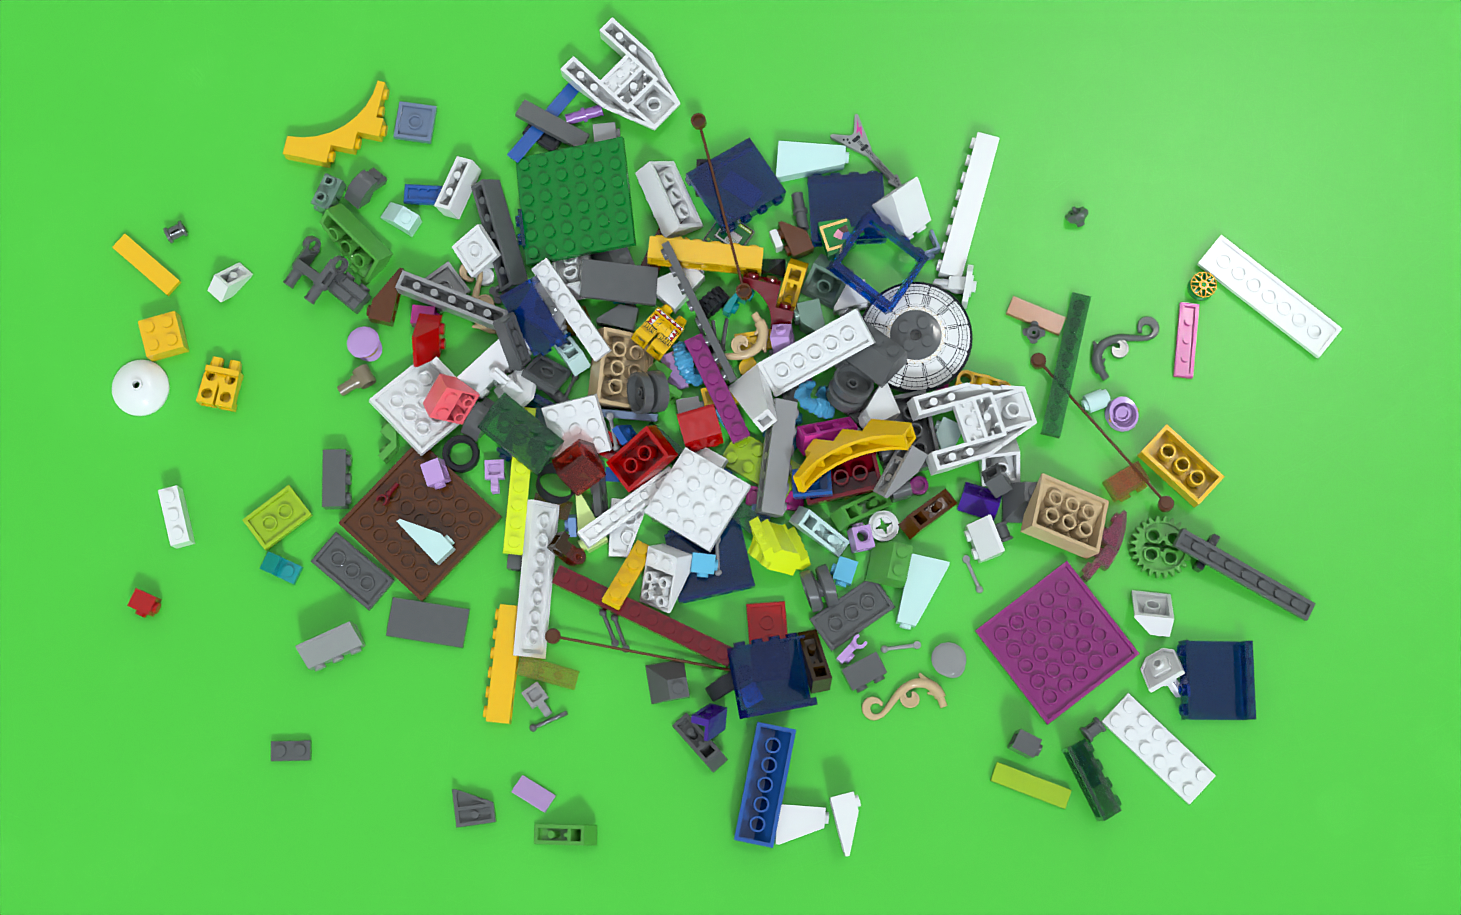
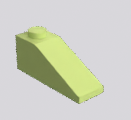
[575,490,609,553]

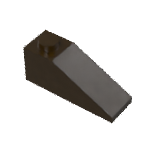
[797,629,832,694]

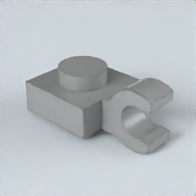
[521,682,552,717]

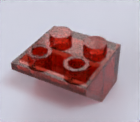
[552,439,606,496]

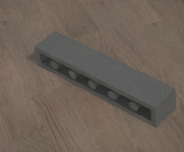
[471,179,529,292]

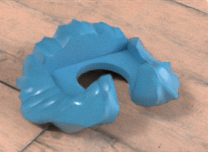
[672,341,703,386]
[794,381,835,420]

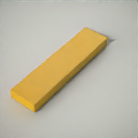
[112,234,181,296]

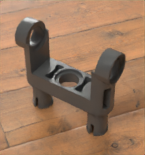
[283,235,349,305]

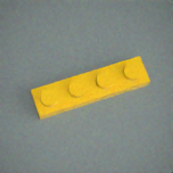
[602,540,649,610]

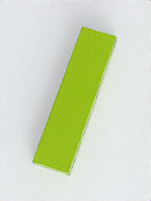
[990,762,1072,809]

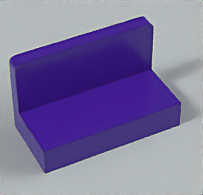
[957,482,1002,521]
[691,703,727,741]

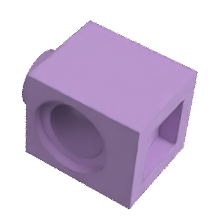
[770,324,795,354]
[420,458,451,489]
[847,522,875,554]

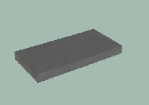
[579,259,658,306]
[311,532,395,611]
[809,581,895,652]
[386,597,470,648]

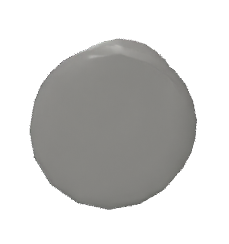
[931,642,966,678]

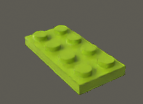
[722,436,801,498]

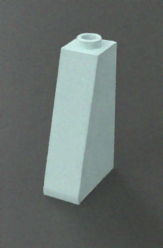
[776,141,849,183]
[896,554,950,630]

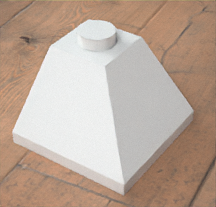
[858,383,900,429]
[1131,590,1174,637]

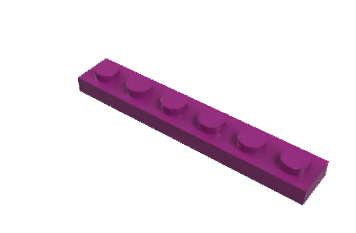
[684,333,750,444]

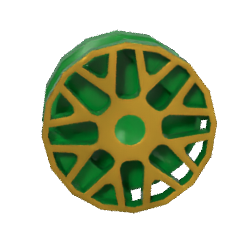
[1187,272,1217,301]

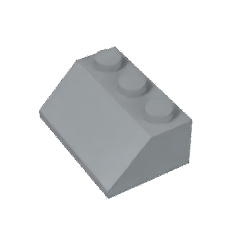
[295,621,366,672]

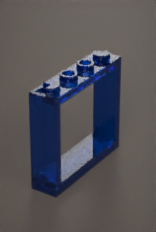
[826,211,929,315]

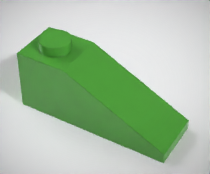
[830,492,892,532]
[534,824,597,845]

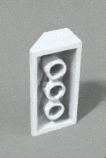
[635,161,703,238]
[457,336,533,400]

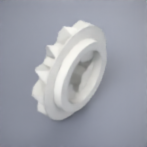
[868,511,899,541]

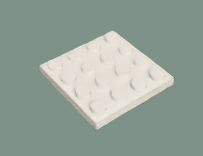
[369,361,476,456]
[644,447,751,552]

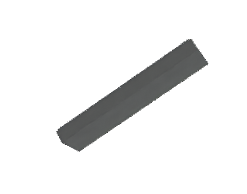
[515,99,590,147]

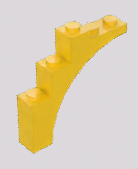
[283,81,390,168]
[793,419,916,492]

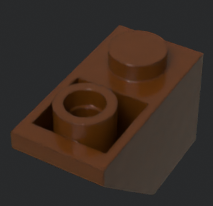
[777,221,814,260]

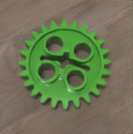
[1129,516,1191,579]

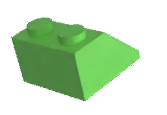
[865,542,913,589]

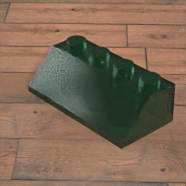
[478,392,564,476]
[1061,739,1122,821]

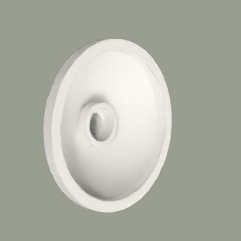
[112,360,170,416]

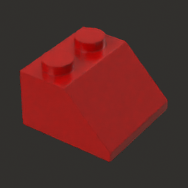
[412,313,446,367]
[676,404,724,452]

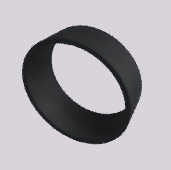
[536,463,578,504]

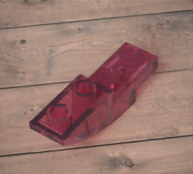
[1081,510,1127,582]

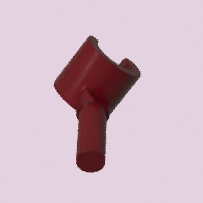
[376,482,399,506]

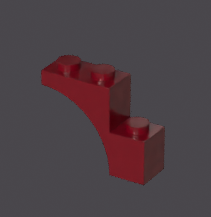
[743,271,795,329]

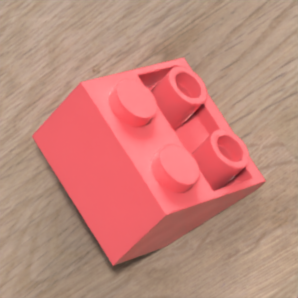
[423,374,480,425]

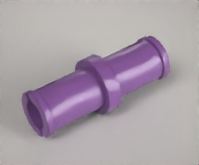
[565,105,604,124]

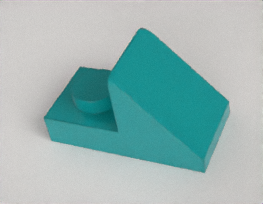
[259,551,303,585]

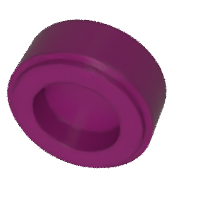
[910,476,929,496]

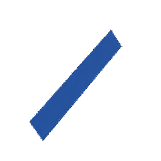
[507,83,579,163]

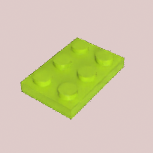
[243,485,313,551]

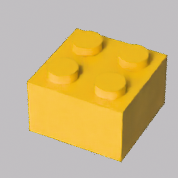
[138,311,189,362]

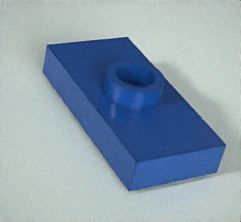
[404,184,443,206]
[612,425,637,445]

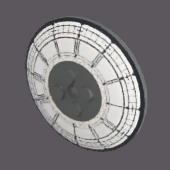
[862,282,973,393]

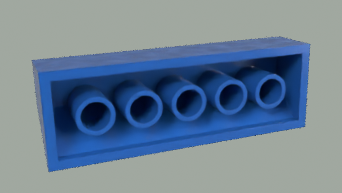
[733,722,796,848]

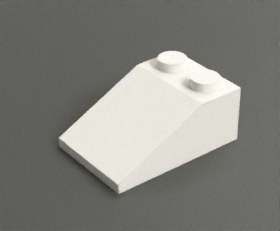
[552,254,592,300]
[829,791,861,857]

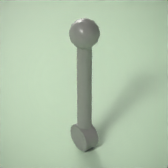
[606,413,620,452]
[714,537,722,576]
[962,555,983,593]
[881,641,921,653]

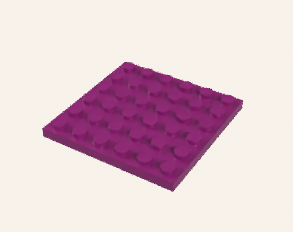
[975,561,1140,725]

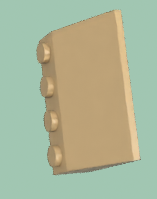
[588,327,655,411]
[1020,473,1109,559]

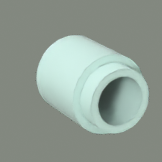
[1081,389,1111,413]

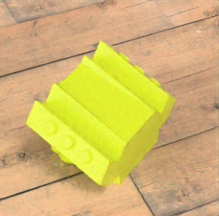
[748,516,811,576]

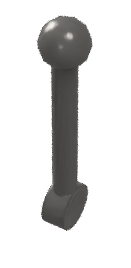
[559,374,579,403]
[599,609,619,647]
[611,614,630,653]
[529,711,568,732]

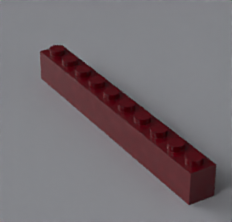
[552,565,736,668]

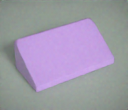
[661,351,689,390]
[511,775,556,813]

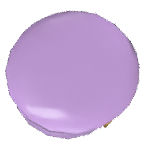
[347,326,382,361]
[1105,396,1139,432]

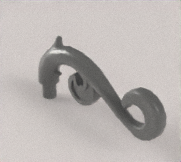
[1091,316,1159,381]

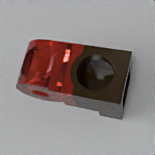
[547,531,586,566]

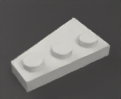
[608,498,647,558]

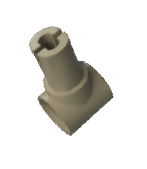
[337,364,376,396]

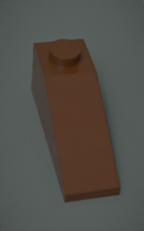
[367,268,405,327]
[898,488,957,540]

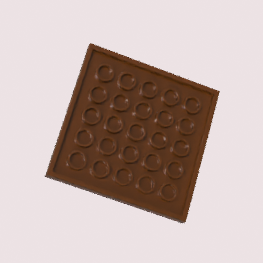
[339,447,503,602]

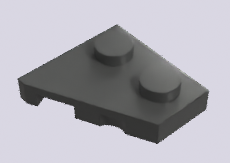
[452,789,496,828]

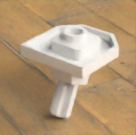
[933,265,977,309]
[490,367,536,411]
[1140,648,1185,698]

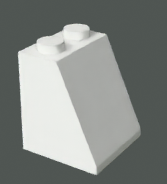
[872,177,931,243]

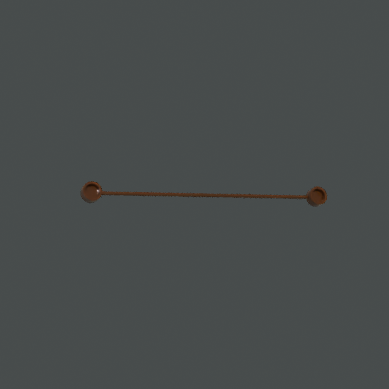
[691,113,752,300]
[1030,353,1174,512]
[545,628,752,681]

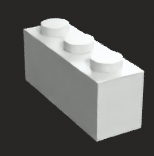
[434,156,482,219]
[158,485,195,549]

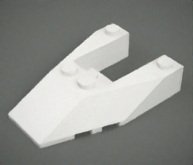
[561,17,681,131]
[907,383,1037,476]

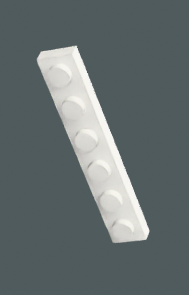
[531,258,612,362]
[577,466,671,549]

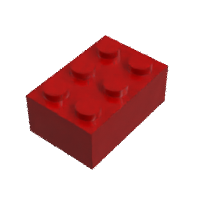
[606,425,678,492]

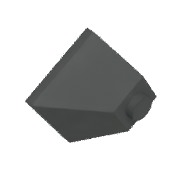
[1002,482,1038,523]
[645,659,690,704]

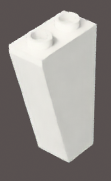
[728,364,777,432]

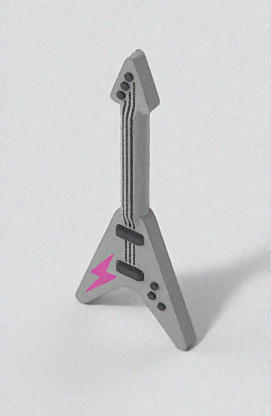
[830,114,902,188]

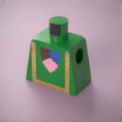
[817,218,865,261]

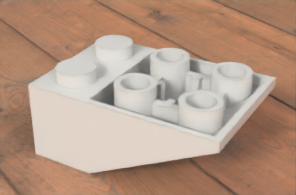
[640,543,692,613]

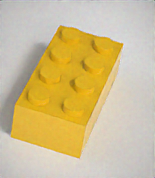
[1137,424,1225,508]

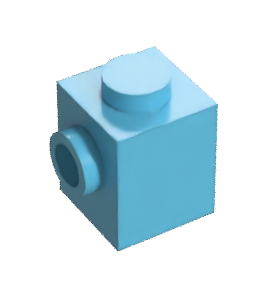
[690,552,718,578]
[830,556,858,588]

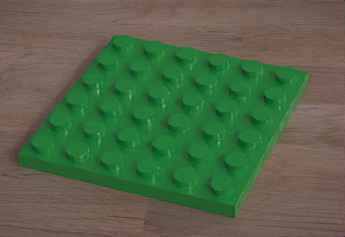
[516,136,636,267]

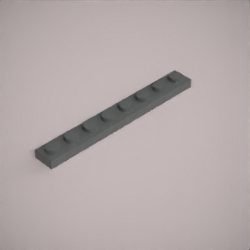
[660,241,737,383]
[1172,528,1316,621]

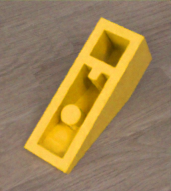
[777,258,809,310]

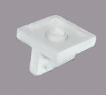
[452,224,501,277]

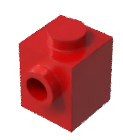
[127,588,162,618]

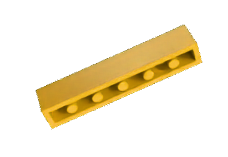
[647,235,764,276]
[483,604,519,724]

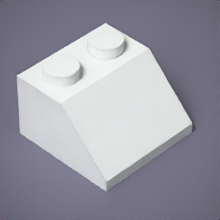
[978,438,1020,487]
[964,514,1005,563]

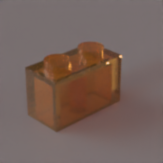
[1102,461,1150,502]

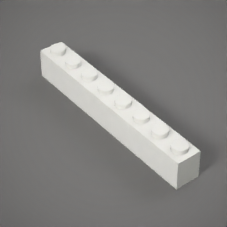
[936,132,1000,279]

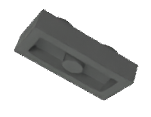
[271,740,312,761]

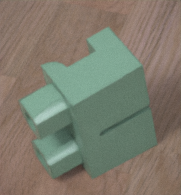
[311,173,347,214]

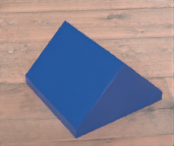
[792,469,833,500]

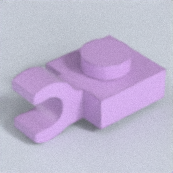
[485,459,505,494]
[836,634,867,665]

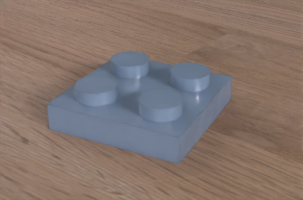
[393,101,437,144]

